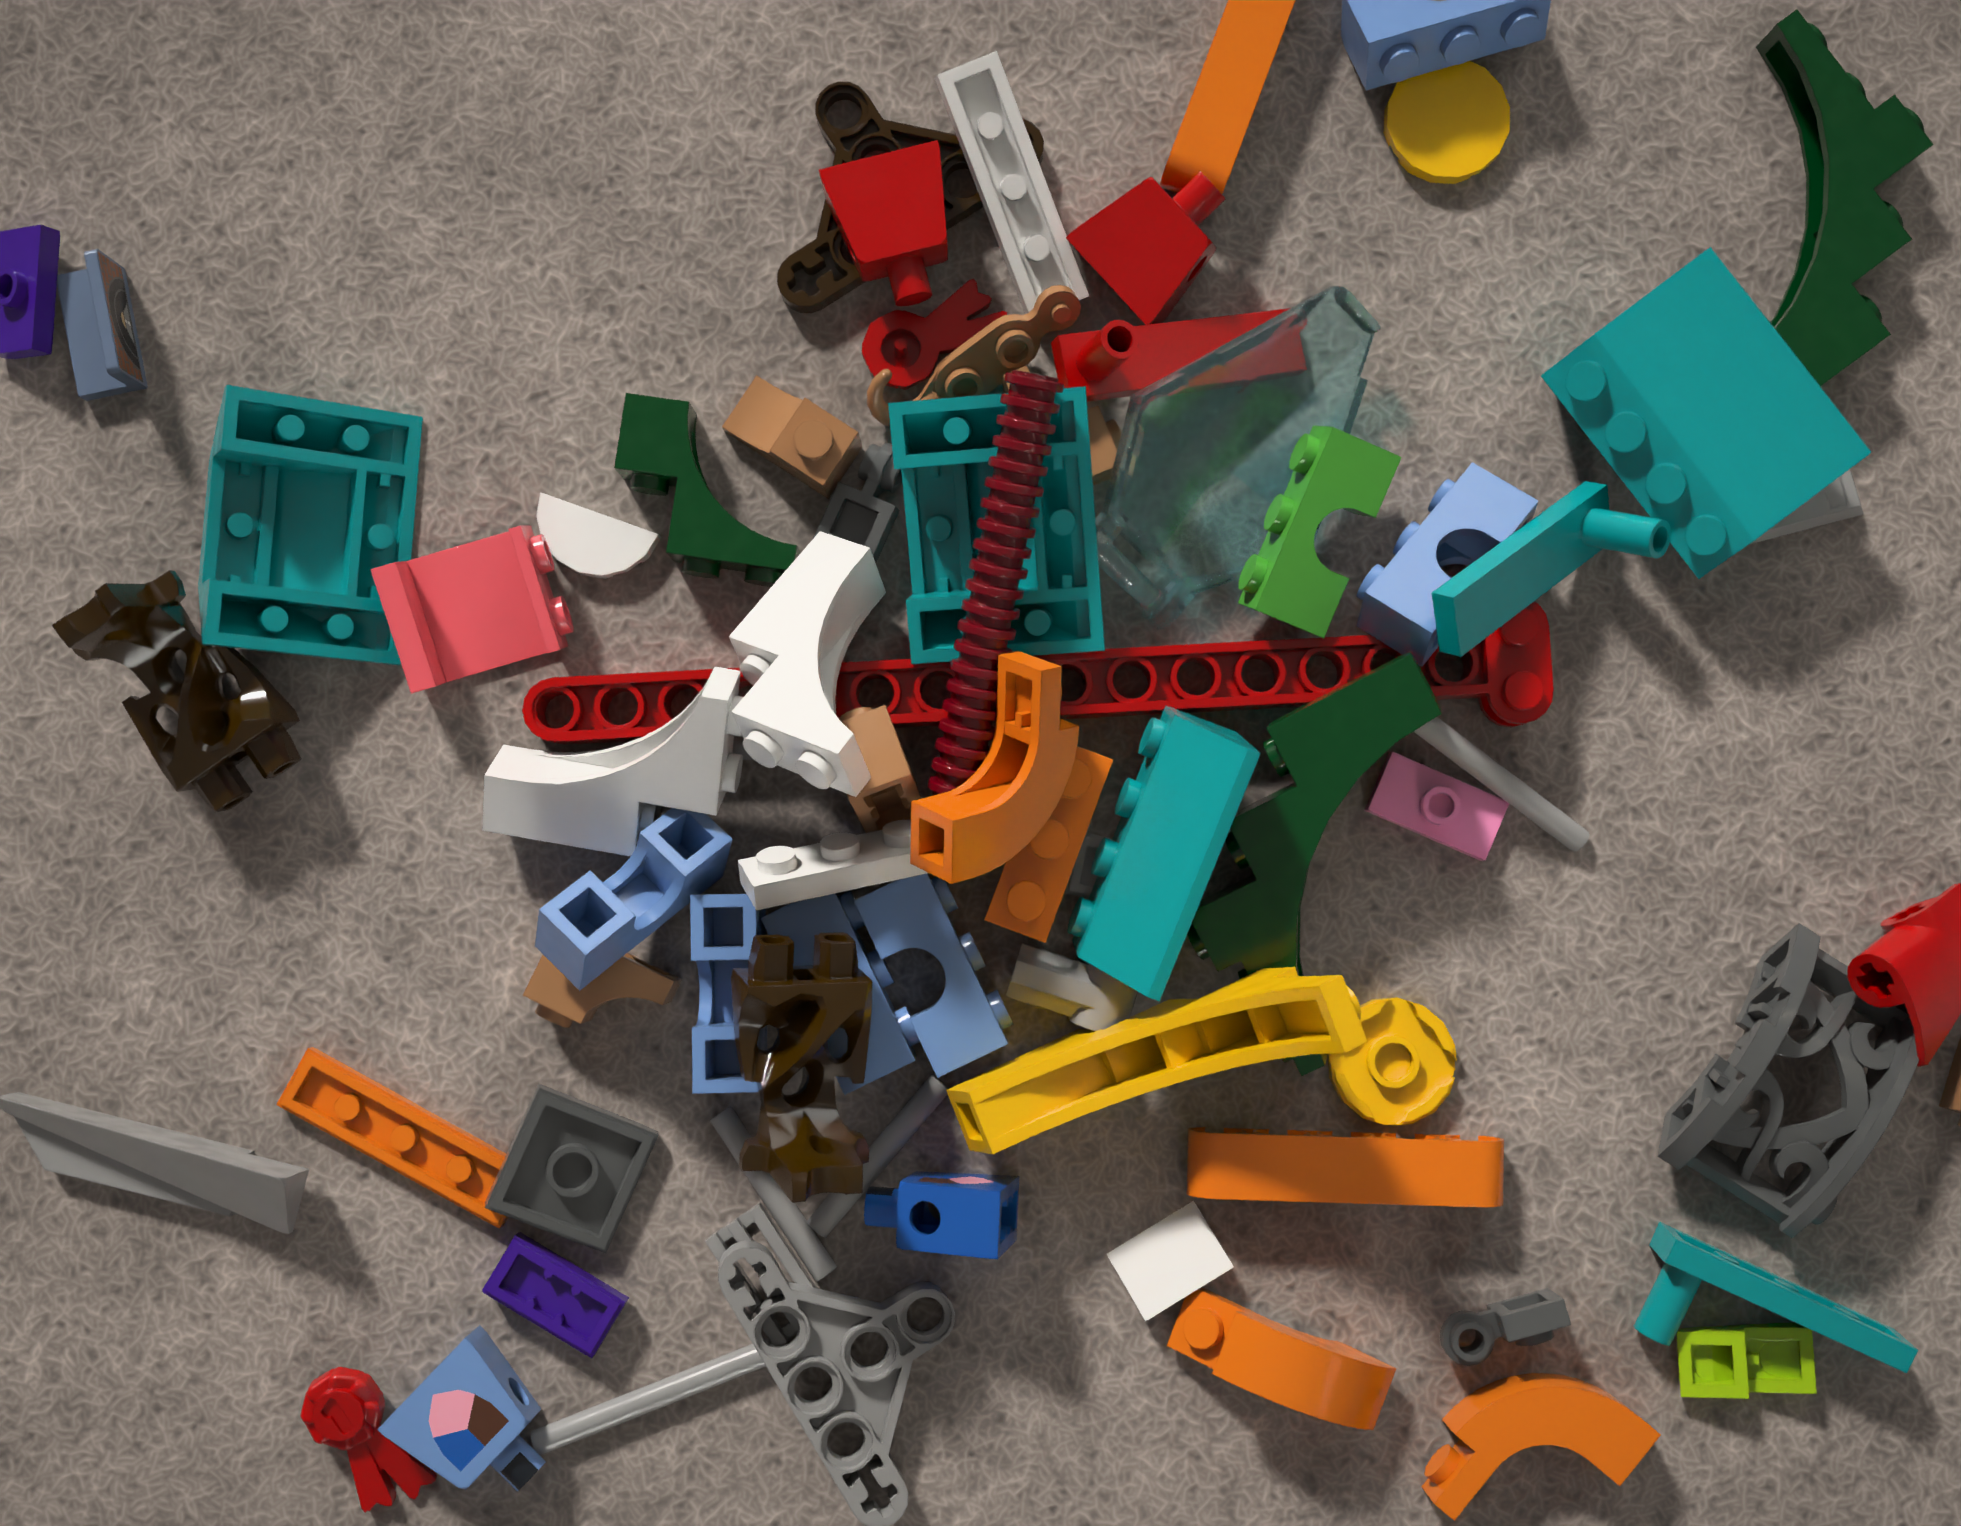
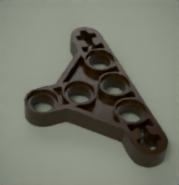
[777,82,1044,313]

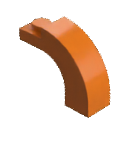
[910,651,1079,884]
[1421,1373,1661,1521]

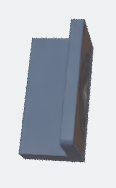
[57,249,148,401]

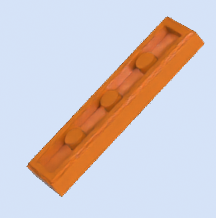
[276,1047,508,1229]

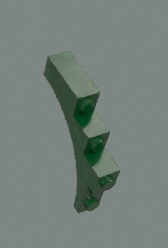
[1756,9,1934,386]
[1187,651,1442,1076]

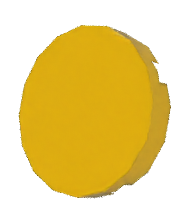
[1383,61,1510,184]
[1327,997,1457,1125]

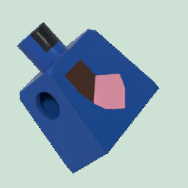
[864,1171,1019,1260]

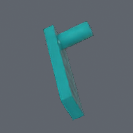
[1431,481,1671,657]
[1634,1222,1918,1373]

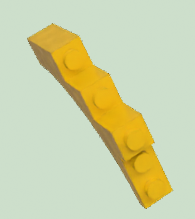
[946,967,1368,1154]

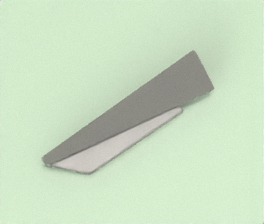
[0,1092,309,1234]

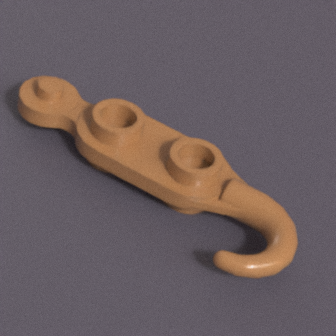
[867,285,1081,427]

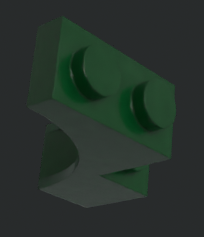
[614,393,801,587]

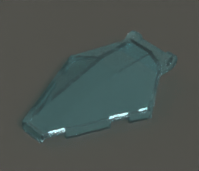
[1096,286,1381,630]

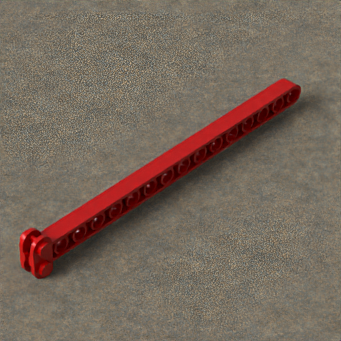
[522,601,1554,745]

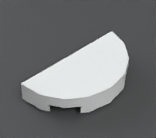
[536,492,662,579]

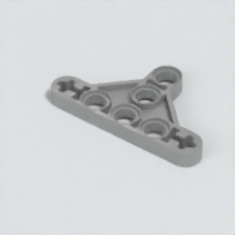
[718,1241,955,1526]

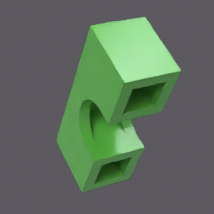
[1238,426,1402,638]

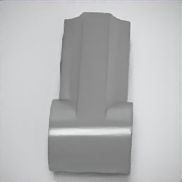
[1006,942,1138,1031]

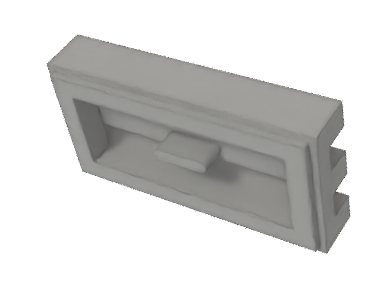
[705,1202,817,1345]

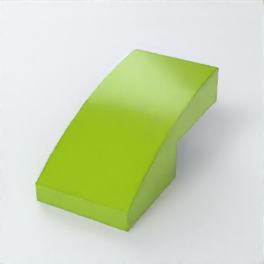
[1676,1323,1817,1399]

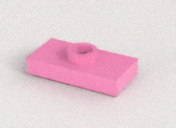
[1364,752,1509,861]

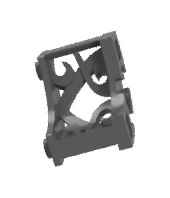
[1657,923,1919,1238]

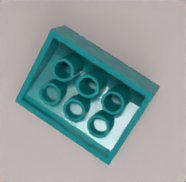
[1541,247,1872,579]

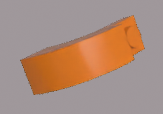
[1167,1287,1397,1430]

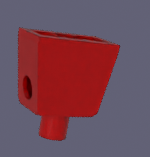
[819,140,948,306]
[1066,171,1226,325]

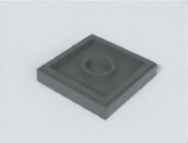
[485,1083,659,1253]

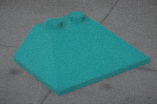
[198,385,423,665]
[888,386,1105,664]

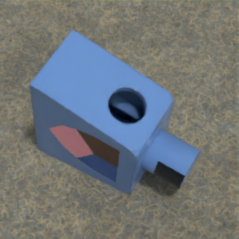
[377,1325,546,1492]

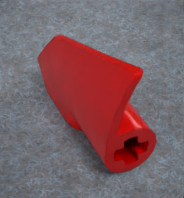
[1847,883,1961,1067]

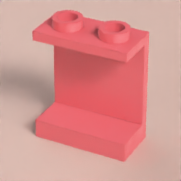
[370,525,574,694]

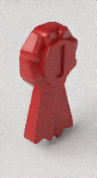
[861,279,1007,390]
[300,1367,437,1512]

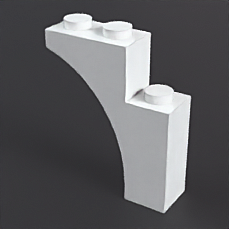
[729,532,886,797]
[482,667,744,856]

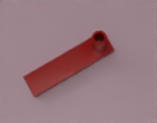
[1051,308,1305,402]

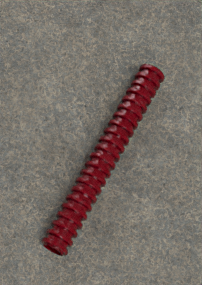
[927,370,1064,797]

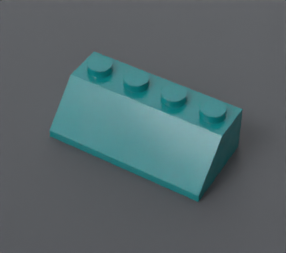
[1067,705,1261,1002]

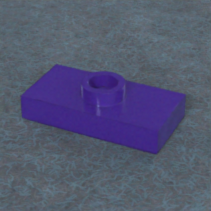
[0,225,60,359]
[481,1232,629,1358]

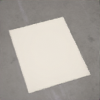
[1107,1201,1234,1321]

